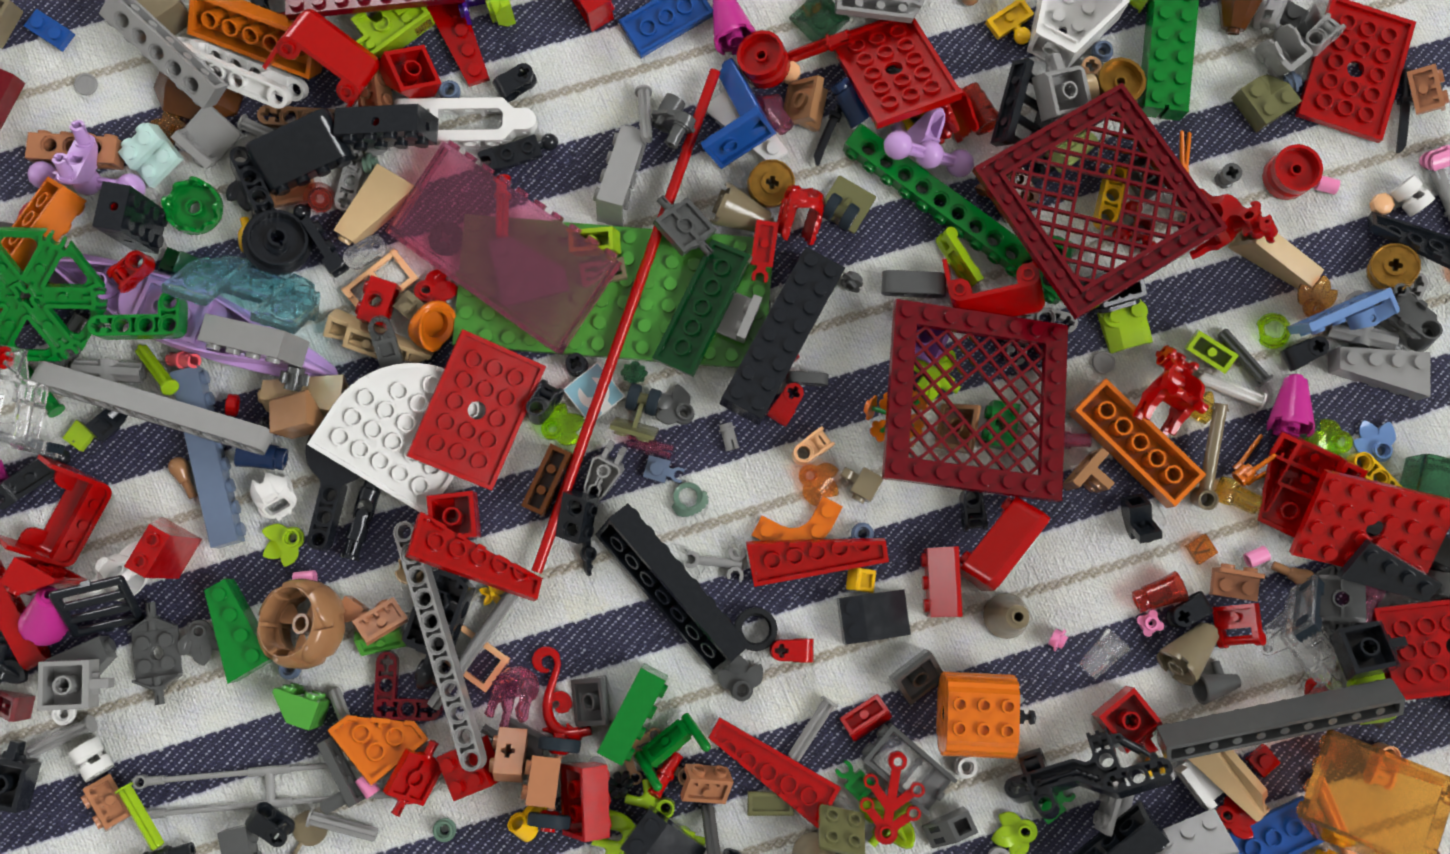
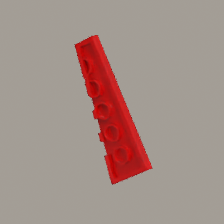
[426,3,490,87]
[405,512,543,602]
[746,538,889,587]
[708,717,841,829]

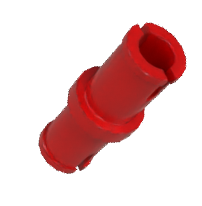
[647,752,683,799]

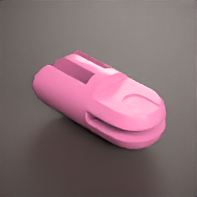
[1419,145,1450,171]

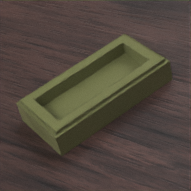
[747,791,794,816]

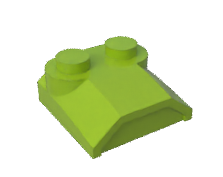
[485,0,516,26]
[1097,299,1153,354]

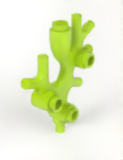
[591,778,705,854]

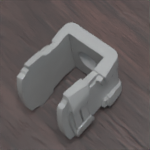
[1255,24,1313,78]

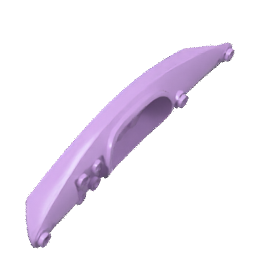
[49,254,338,377]

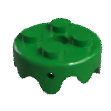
[161,176,224,235]

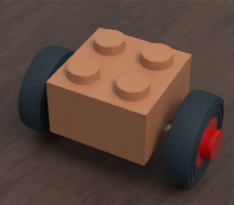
[520,733,581,833]

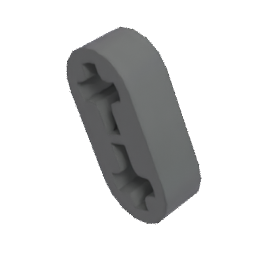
[786,371,829,387]

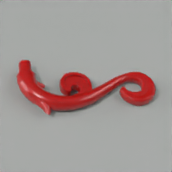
[532,646,593,741]

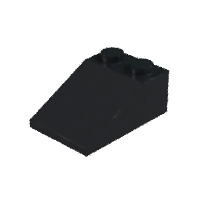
[837,589,911,645]
[620,805,706,854]

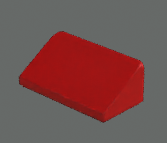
[839,694,892,742]

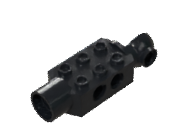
[402,569,476,690]

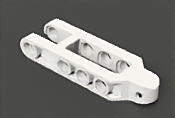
[176,36,309,109]
[394,97,538,148]

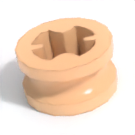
[1081,56,1102,76]

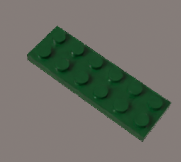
[652,239,753,377]

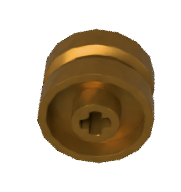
[1096,57,1146,116]

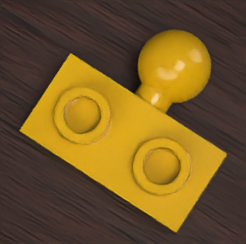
[985,0,1034,45]

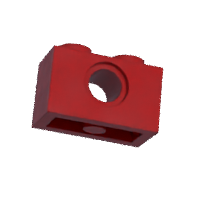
[355,275,401,330]

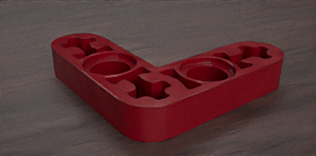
[373,651,443,721]

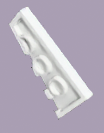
[706,91,788,161]

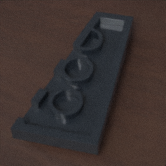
[1367,211,1450,269]
[1337,539,1442,602]

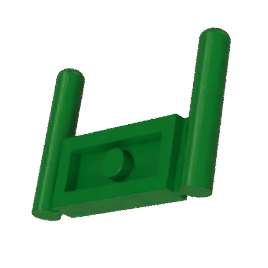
[634,713,711,791]

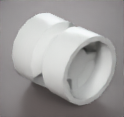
[1389,174,1435,217]
[68,737,114,782]

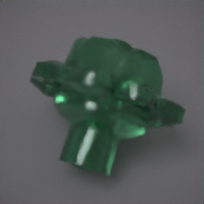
[620,361,648,384]

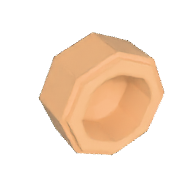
[783,61,801,84]
[1369,193,1395,215]

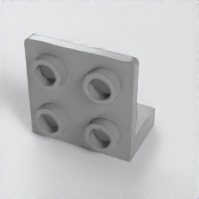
[716,292,762,344]
[1093,785,1134,837]

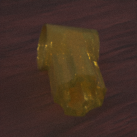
[1214,476,1263,514]

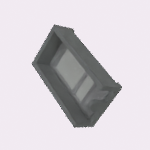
[861,723,958,817]

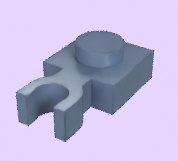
[643,455,685,484]

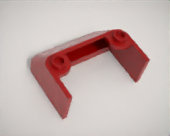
[262,9,380,107]
[942,257,1045,317]
[0,454,112,567]
[960,496,1051,591]

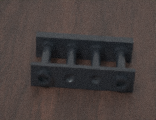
[990,58,1054,164]

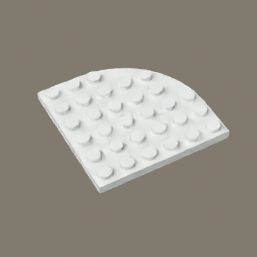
[307,363,485,515]

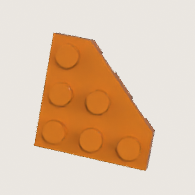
[327,715,429,786]

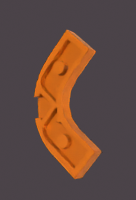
[751,496,843,541]

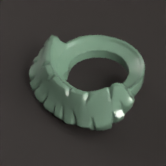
[672,482,709,517]

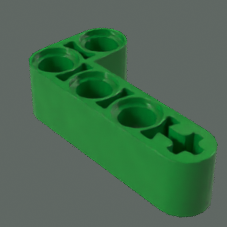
[87,291,188,340]

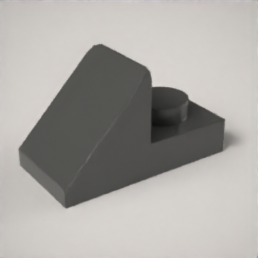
[1280,0,1322,42]

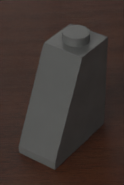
[46,635,117,685]

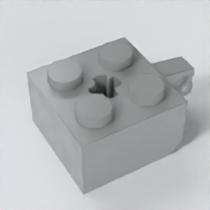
[1032,53,1091,122]
[37,659,115,711]

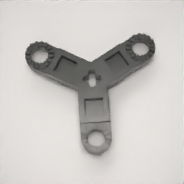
[368,315,414,369]

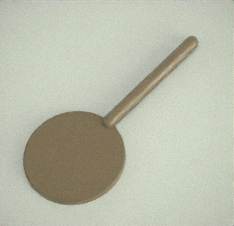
[292,810,328,854]

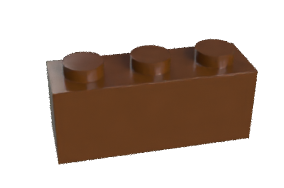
[521,443,572,517]

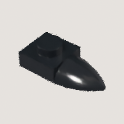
[85,409,128,444]

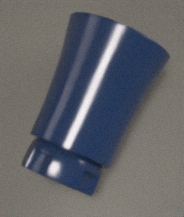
[830,76,870,129]
[234,444,289,471]

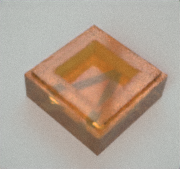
[1185,533,1218,565]

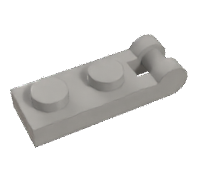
[1253,0,1288,30]

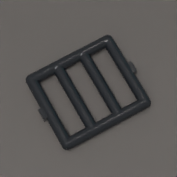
[48,575,144,638]

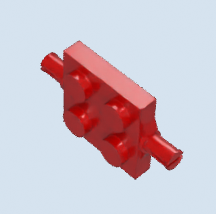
[383,739,442,817]

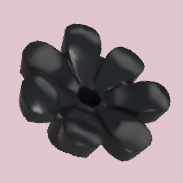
[608,770,634,799]

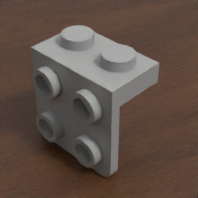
[171,106,241,169]

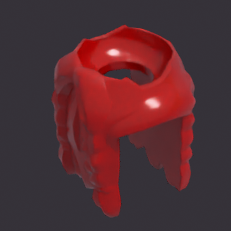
[939,87,979,144]
[777,185,825,246]

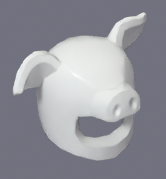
[88,541,148,602]

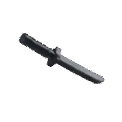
[1396,68,1413,153]
[814,104,842,166]

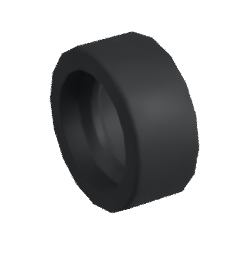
[734,607,778,651]

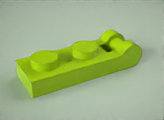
[936,227,984,288]

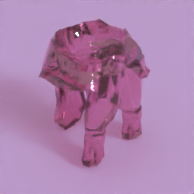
[484,666,539,728]

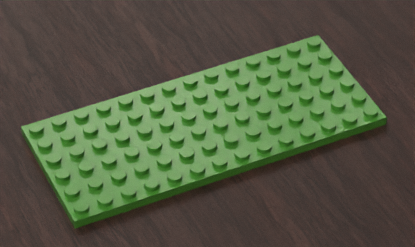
[452,214,772,368]

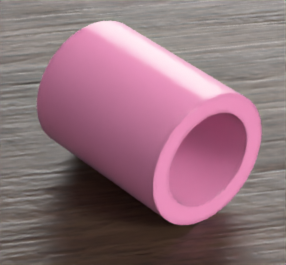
[1314,175,1340,195]
[1243,546,1271,568]
[292,570,318,581]
[355,776,381,800]

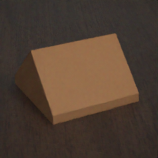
[269,389,324,439]
[934,403,981,454]

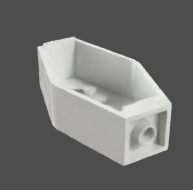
[1027,0,1130,68]

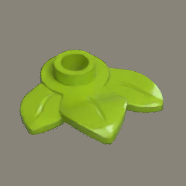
[262,523,305,567]
[991,811,1038,854]

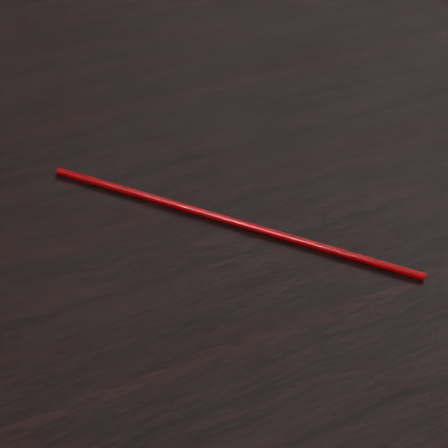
[531,68,720,574]

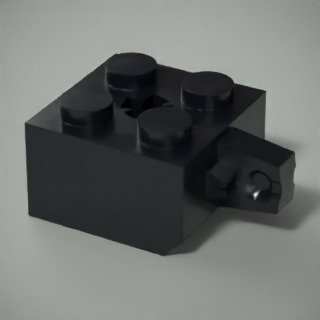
[1329,621,1408,681]
[0,740,42,813]

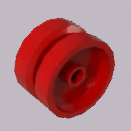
[737,30,791,89]
[1262,144,1323,200]

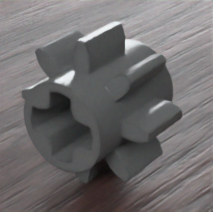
[279,365,310,392]

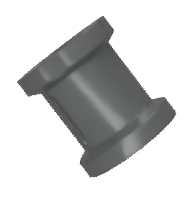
[1214,163,1242,189]

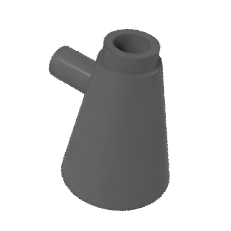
[1192,660,1241,705]

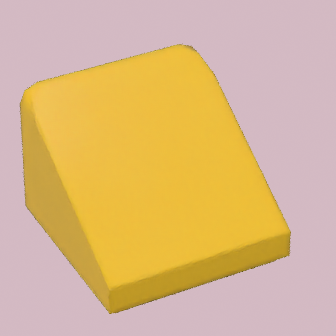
[846,568,876,593]

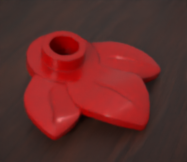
[414,269,458,303]
[1216,795,1257,839]

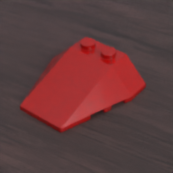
[1257,431,1368,538]

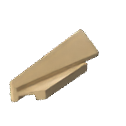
[323,309,434,363]
[1188,750,1270,822]

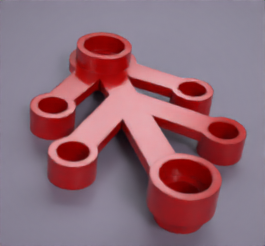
[859,751,925,845]

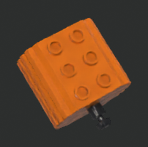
[936,671,1036,759]

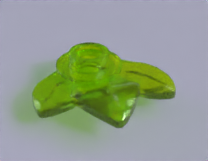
[541,403,585,446]
[1305,419,1353,455]

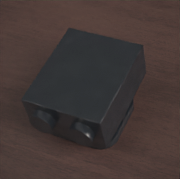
[1081,272,1147,313]

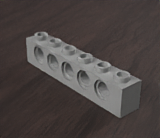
[99,0,228,109]

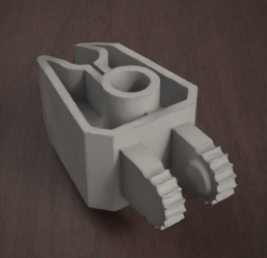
[584,440,627,502]

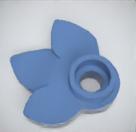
[1353,420,1396,462]

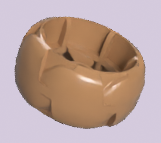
[257,578,345,670]

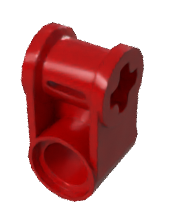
[106,250,156,293]
[767,383,804,427]
[769,638,814,663]

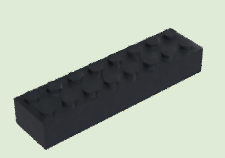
[719,247,845,425]
[595,503,750,675]

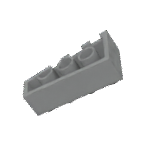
[593,125,647,227]
[197,313,310,368]
[1328,347,1431,401]
[1155,808,1239,854]

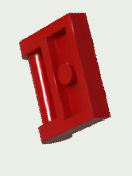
[1212,603,1266,649]

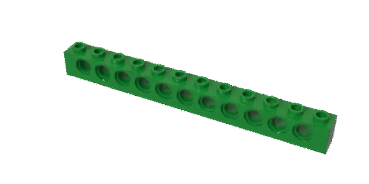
[843,124,1061,305]

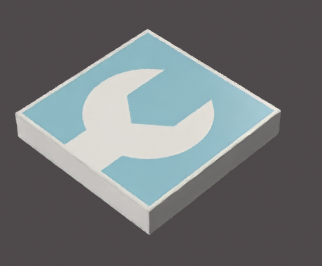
[564,362,626,420]

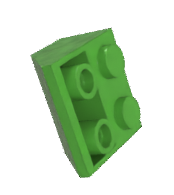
[272,682,331,731]

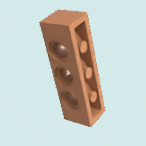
[25,130,124,170]

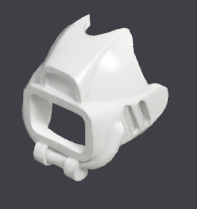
[250,472,297,521]

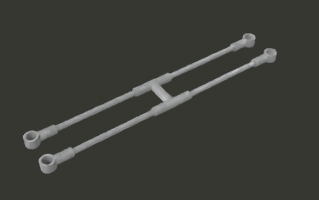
[132,761,397,819]

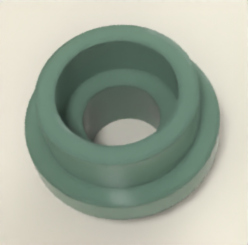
[361,153,379,174]
[433,818,457,842]

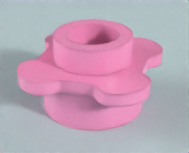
[1137,610,1164,637]
[1048,628,1068,652]

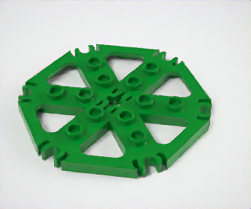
[0,227,108,361]

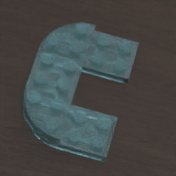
[162,256,320,334]

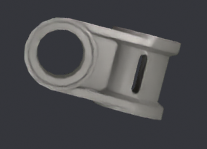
[1304,13,1346,57]

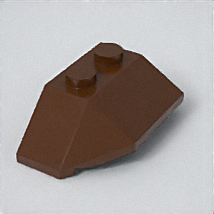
[153,71,244,120]

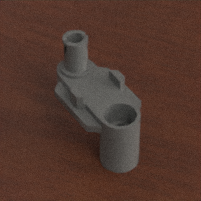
[651,93,696,149]
[1378,283,1443,352]

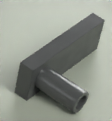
[316,737,366,814]

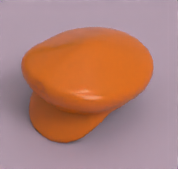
[408,300,456,352]

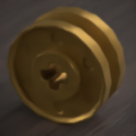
[747,159,795,208]
[1366,243,1421,290]

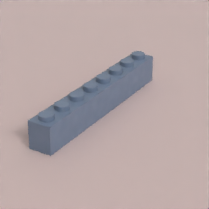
[170,365,246,549]

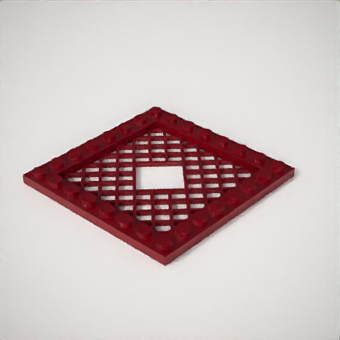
[972,83,1228,320]
[882,299,1068,502]

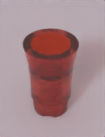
[963,82,998,135]
[303,182,335,213]
[1132,571,1188,612]

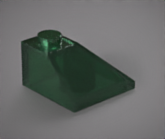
[789,0,850,42]

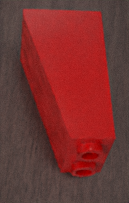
[124,517,202,579]

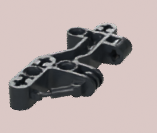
[1004,727,1176,820]

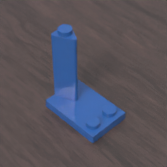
[701,58,776,169]

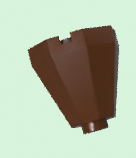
[1217,0,1262,35]

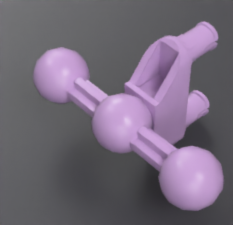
[884,107,974,177]
[27,120,146,196]

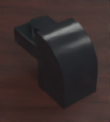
[1120,493,1162,544]

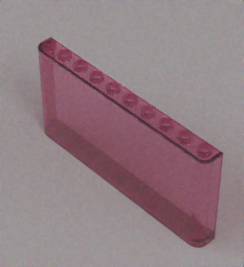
[385,140,622,354]

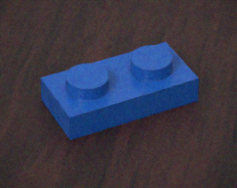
[24,9,75,52]

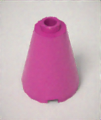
[713,0,756,55]
[1267,374,1315,437]
[18,587,68,646]

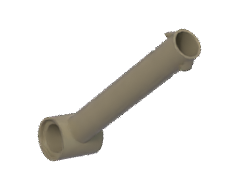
[1190,402,1229,510]

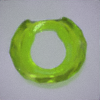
[1256,313,1291,349]

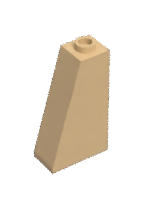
[334,164,419,247]
[1228,231,1324,290]
[258,374,349,417]

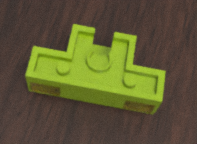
[351,7,435,61]

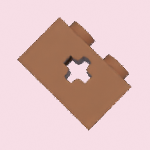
[489,727,528,783]

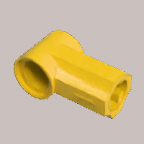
[507,806,548,842]

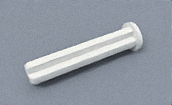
[1198,372,1267,410]

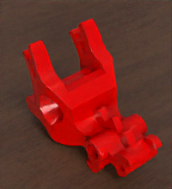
[1178,189,1278,259]
[1133,345,1209,436]

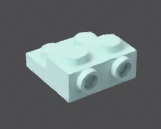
[118,123,184,188]

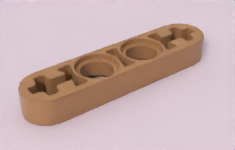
[257,105,335,128]

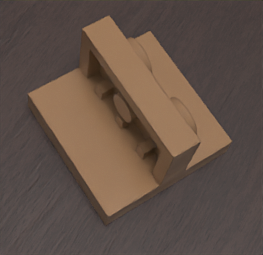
[780,75,828,132]
[1063,447,1115,493]

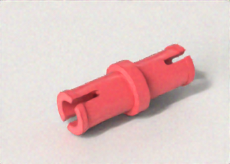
[165,351,201,369]

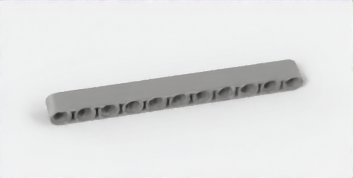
[29,361,274,455]
[393,521,487,772]

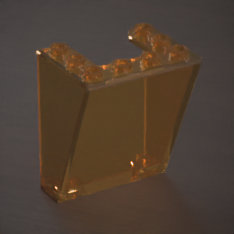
[1297,729,1450,854]

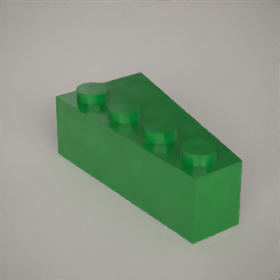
[204,579,273,684]
[597,663,668,766]

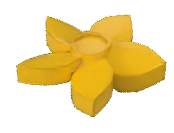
[479,586,505,606]

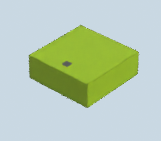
[62,420,95,452]

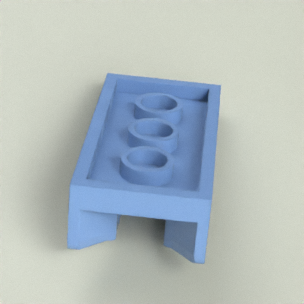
[1287,287,1400,336]

